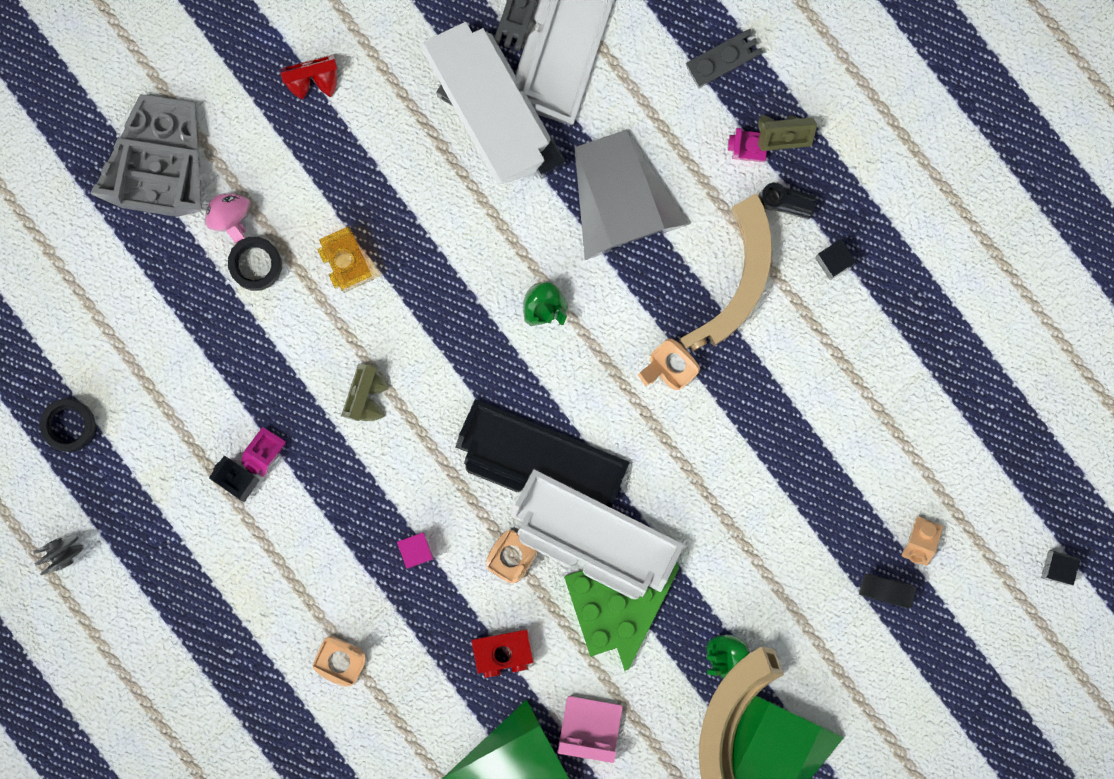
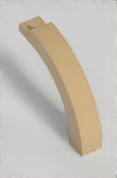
[679,193,772,352]
[699,646,784,779]

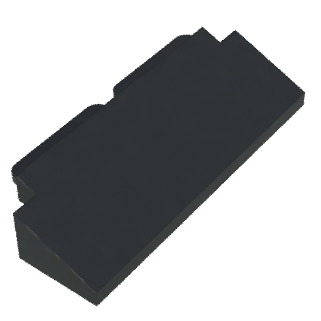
[455,399,630,508]

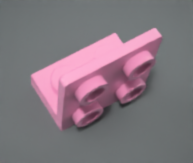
[558,696,622,763]

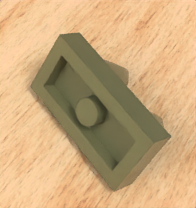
[757,114,817,151]
[341,364,389,421]

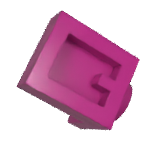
[728,128,766,163]
[241,427,286,477]

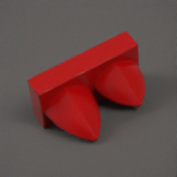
[280,54,337,99]

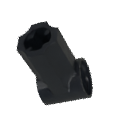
[759,182,816,220]

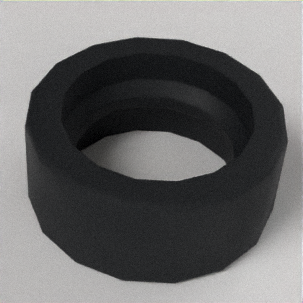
[228,237,282,291]
[39,398,96,452]
[859,573,916,609]

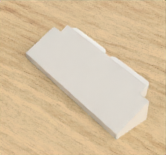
[515,0,613,125]
[420,22,550,185]
[510,470,684,599]

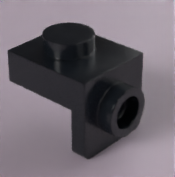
[209,456,260,502]

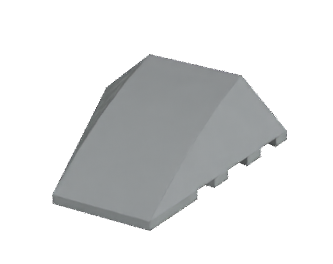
[91,94,201,217]
[575,130,689,260]

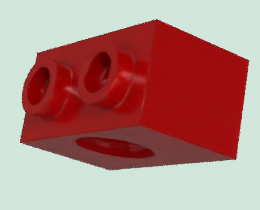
[471,629,533,678]

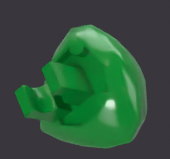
[523,281,568,326]
[705,635,750,679]

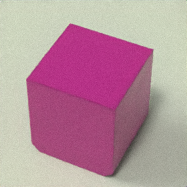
[397,533,434,569]

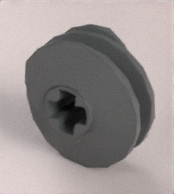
[33,535,84,576]

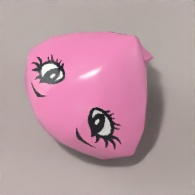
[204,193,250,243]

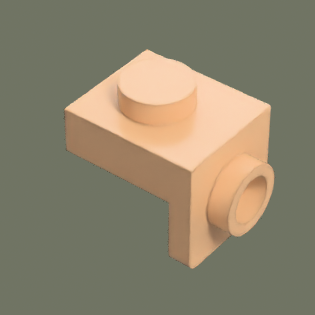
[902,516,943,566]

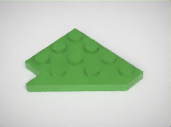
[564,562,679,671]

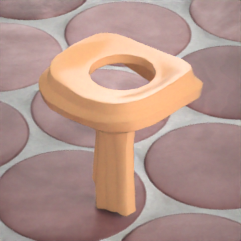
[638,339,700,390]
[486,530,538,583]
[313,636,366,687]

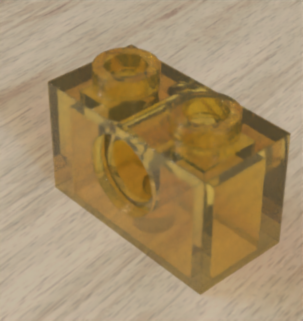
[317,226,374,293]

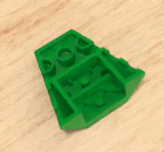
[732,696,843,779]
[442,699,570,779]

